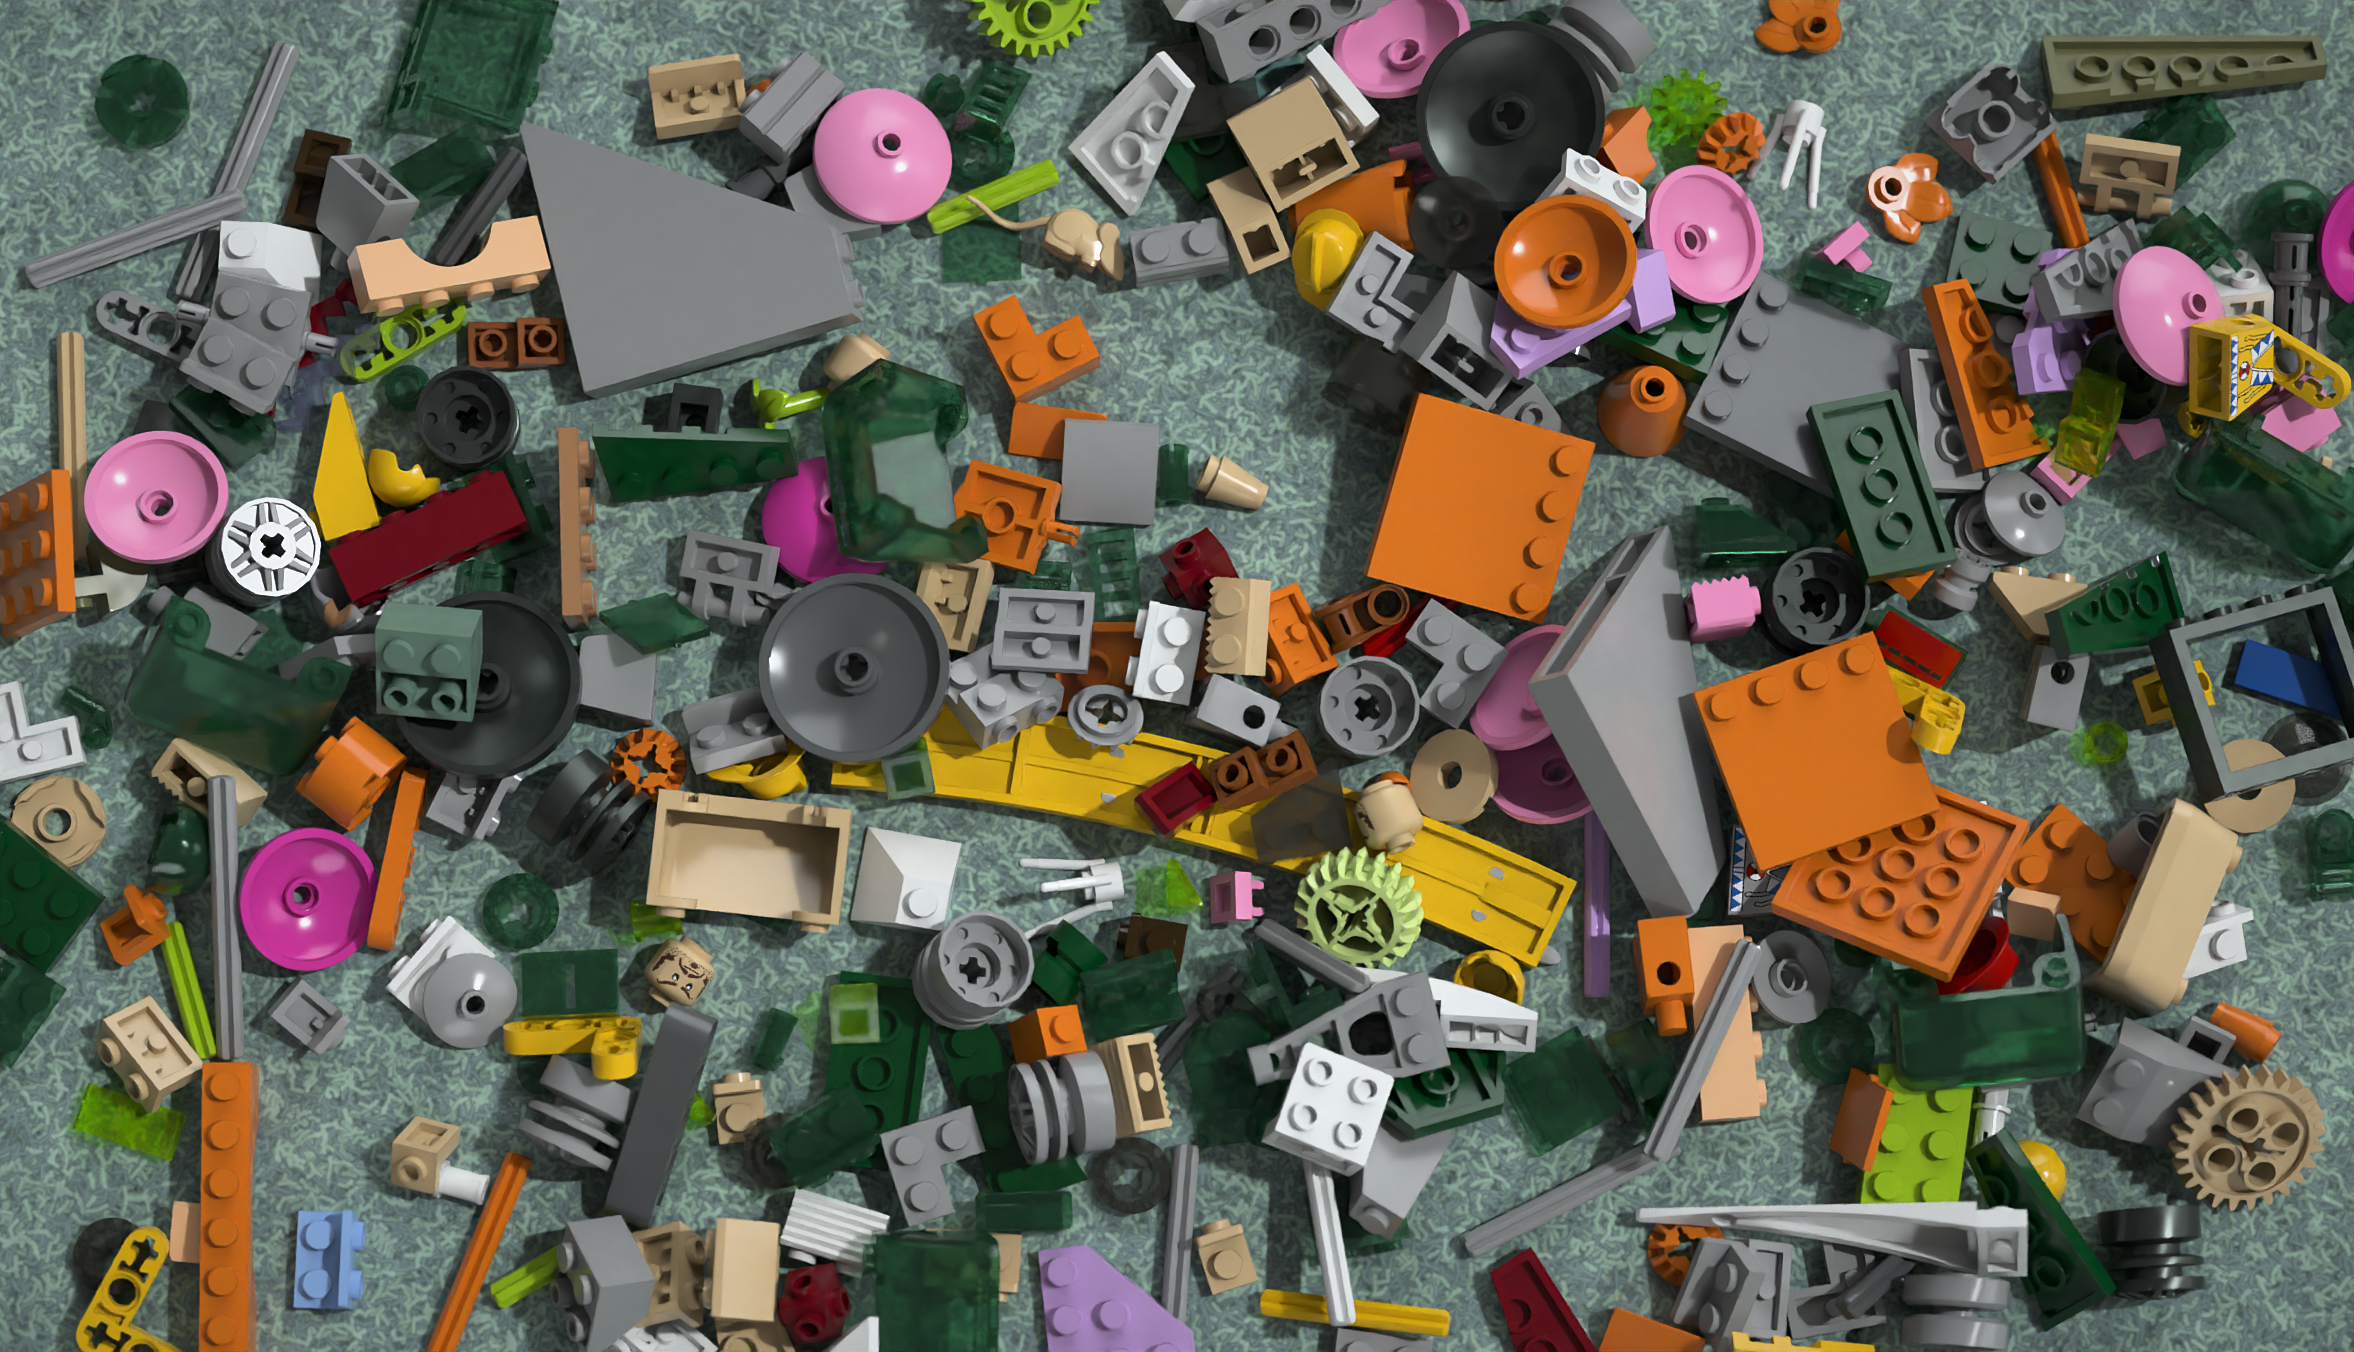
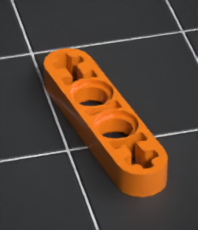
[367,765,430,952]

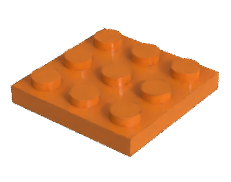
[0,469,76,638]

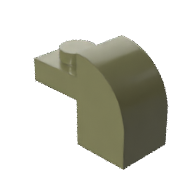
[75,537,149,621]

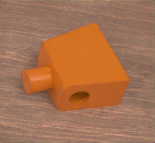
[1631,915,1695,1036]

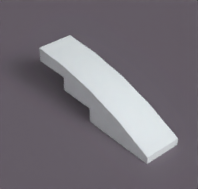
[1345,967,1538,1052]

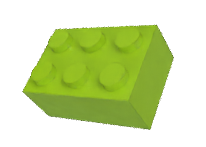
[1854,1062,1975,1204]

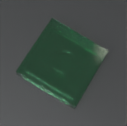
[1504,1026,1624,1156]

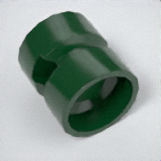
[1030,919,1108,1007]

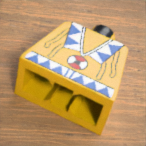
[2189,316,2282,421]

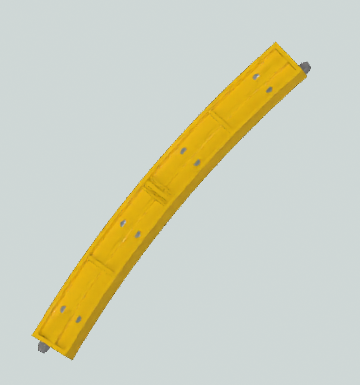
[831,703,1577,970]

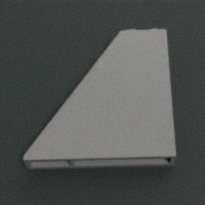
[519,122,866,399]
[1527,525,1727,919]

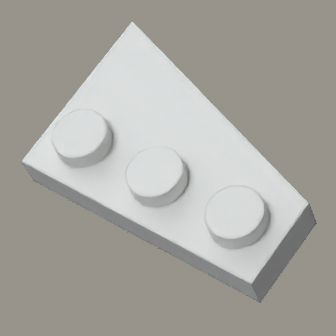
[1068,51,1195,216]

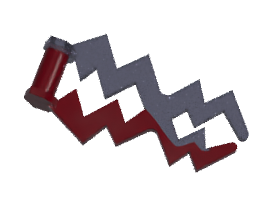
[266,278,387,430]

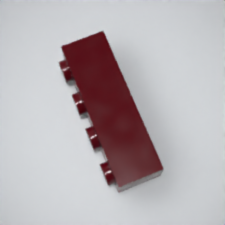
[328,470,530,609]

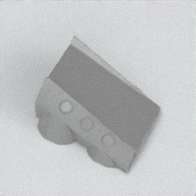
[1924,61,2060,185]

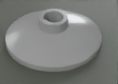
[1982,471,2065,557]
[1750,930,1832,1025]
[422,953,518,1048]

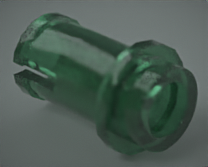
[1156,444,1193,506]
[748,1008,799,1072]

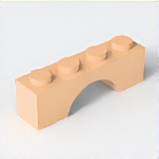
[347,215,551,317]

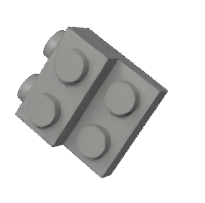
[945,642,1064,750]

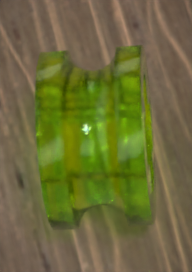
[2083,721,2128,765]

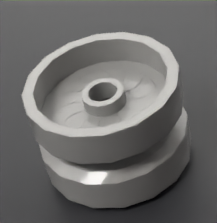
[1900,1272,2011,1351]

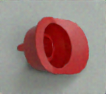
[1917,916,2020,1003]

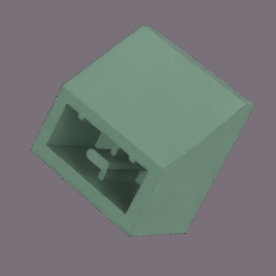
[375,602,483,722]

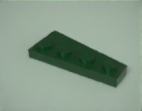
[592,423,799,503]
[2044,551,2185,660]

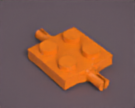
[925,459,1080,576]

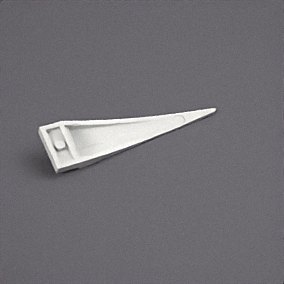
[1635,1202,2027,1277]

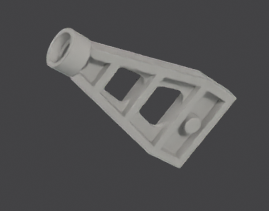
[1246,970,1451,1086]

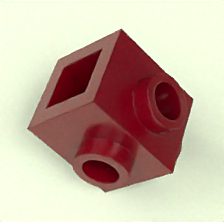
[1159,527,1239,610]
[777,1263,851,1345]

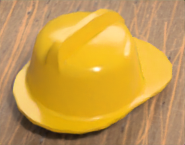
[1291,208,1364,312]
[704,737,807,801]

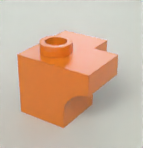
[1595,106,1657,184]

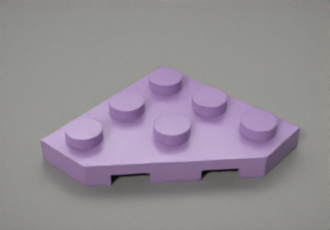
[2012,248,2096,395]
[1489,271,1632,380]
[1038,1245,1196,1352]

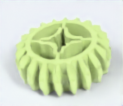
[1294,846,1424,969]

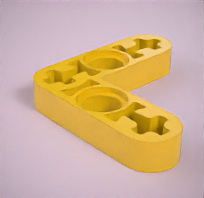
[2178,313,2352,437]
[1886,665,1966,755]
[503,1016,643,1080]
[76,1226,185,1352]

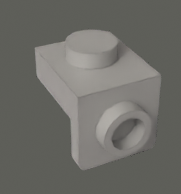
[267,975,350,1056]

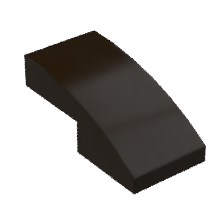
[283,128,352,235]

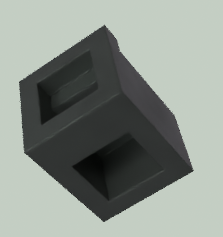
[667,383,724,434]

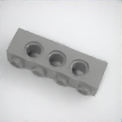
[1195,0,1391,83]

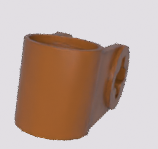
[1314,580,1410,654]

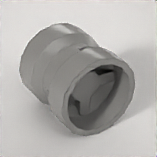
[1929,548,1992,611]

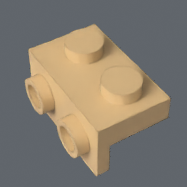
[647,54,747,140]
[916,546,996,655]

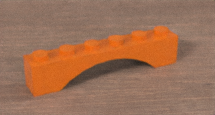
[199,1062,259,1352]

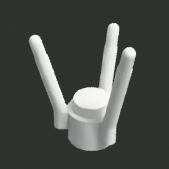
[1746,100,1826,210]
[1019,858,1124,941]

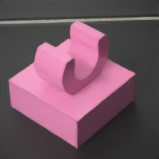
[1813,221,1872,278]
[1210,871,1265,924]

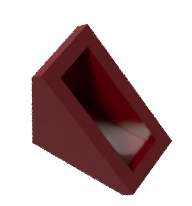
[1134,761,1218,845]

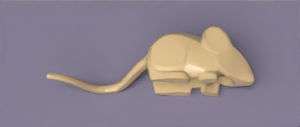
[966,195,1125,281]

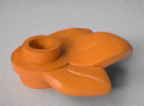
[1754,0,1842,54]
[1865,153,1953,244]

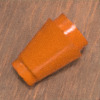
[2208,1001,2282,1065]

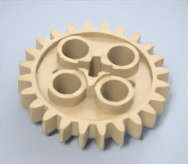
[2168,1064,2327,1211]

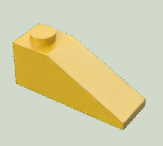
[309,391,382,549]

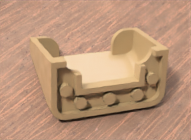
[646,789,853,934]

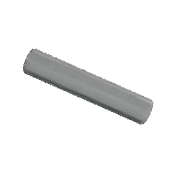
[1254,919,1371,998]

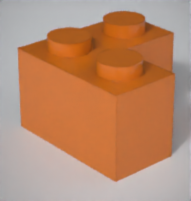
[973,295,1100,403]

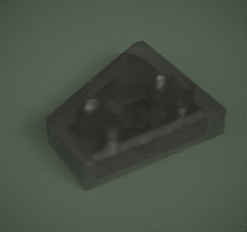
[1250,757,1353,866]

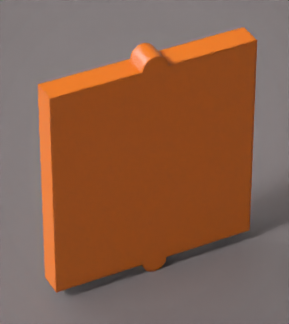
[1829,1068,1894,1172]

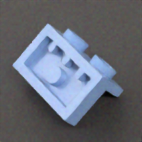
[293,1210,366,1310]

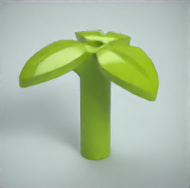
[750,378,830,429]

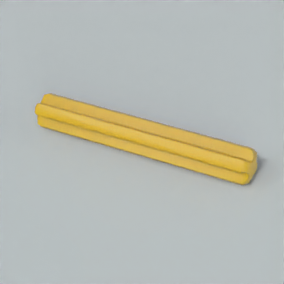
[1260,1289,1450,1337]

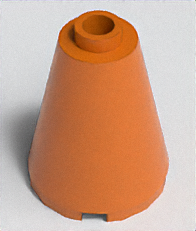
[1288,159,1419,252]
[1597,365,1691,457]

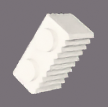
[780,1188,891,1279]

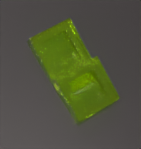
[2054,367,2126,479]
[72,1083,188,1161]

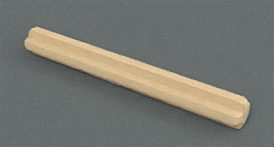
[56,332,89,564]

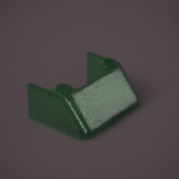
[1872,913,2087,1092]

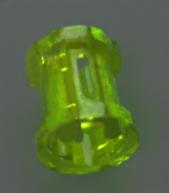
[629,900,684,943]

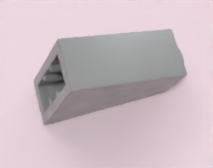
[1349,1117,1455,1241]

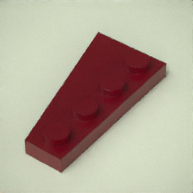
[1489,1247,1598,1352]

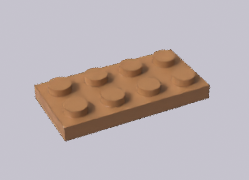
[558,427,599,631]

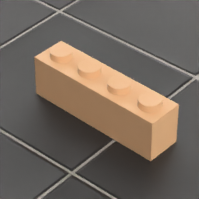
[1687,924,1767,1123]

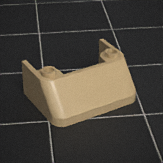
[2082,798,2243,1017]

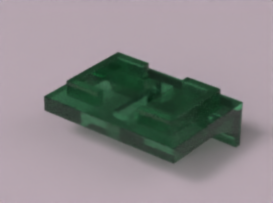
[521,949,620,1021]

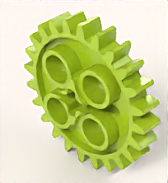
[962,0,1100,58]

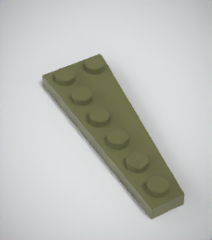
[2040,35,2328,111]

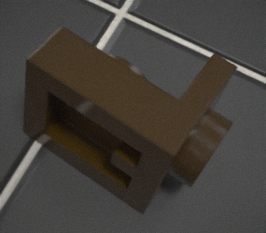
[1116,912,1188,973]

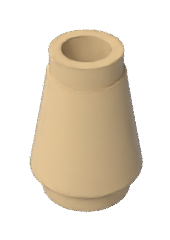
[1195,454,1269,511]

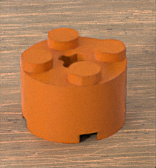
[295,716,408,831]

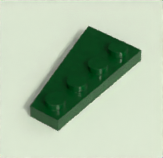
[936,1023,1088,1211]
[1965,1126,2117,1332]

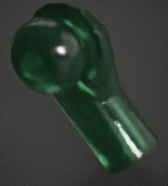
[60,684,114,750]

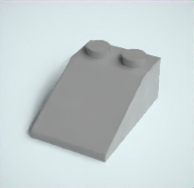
[2075,1016,2240,1152]

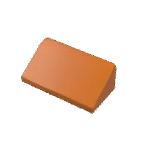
[1008,402,1108,461]
[1598,1307,1706,1352]

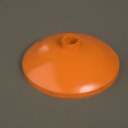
[1494,195,1638,330]

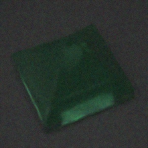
[1023,560,1073,591]

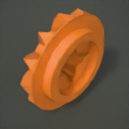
[1696,112,1766,178]
[611,728,687,804]
[1648,1223,1723,1286]

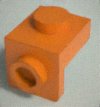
[100,884,171,967]

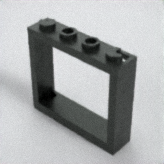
[2148,584,2354,804]

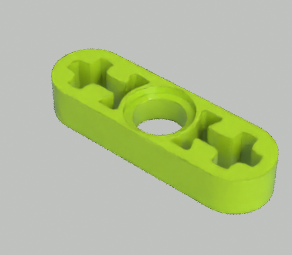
[341,297,467,383]

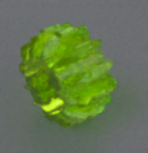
[1648,67,1729,148]

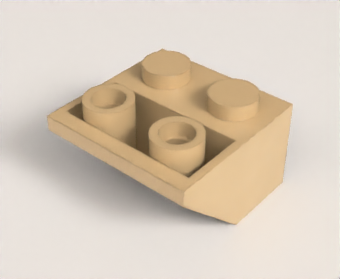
[1226,76,1360,213]
[703,1218,782,1323]

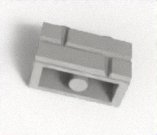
[738,51,845,165]
[1128,216,1229,288]

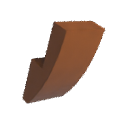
[465,318,566,371]
[1207,730,1319,810]

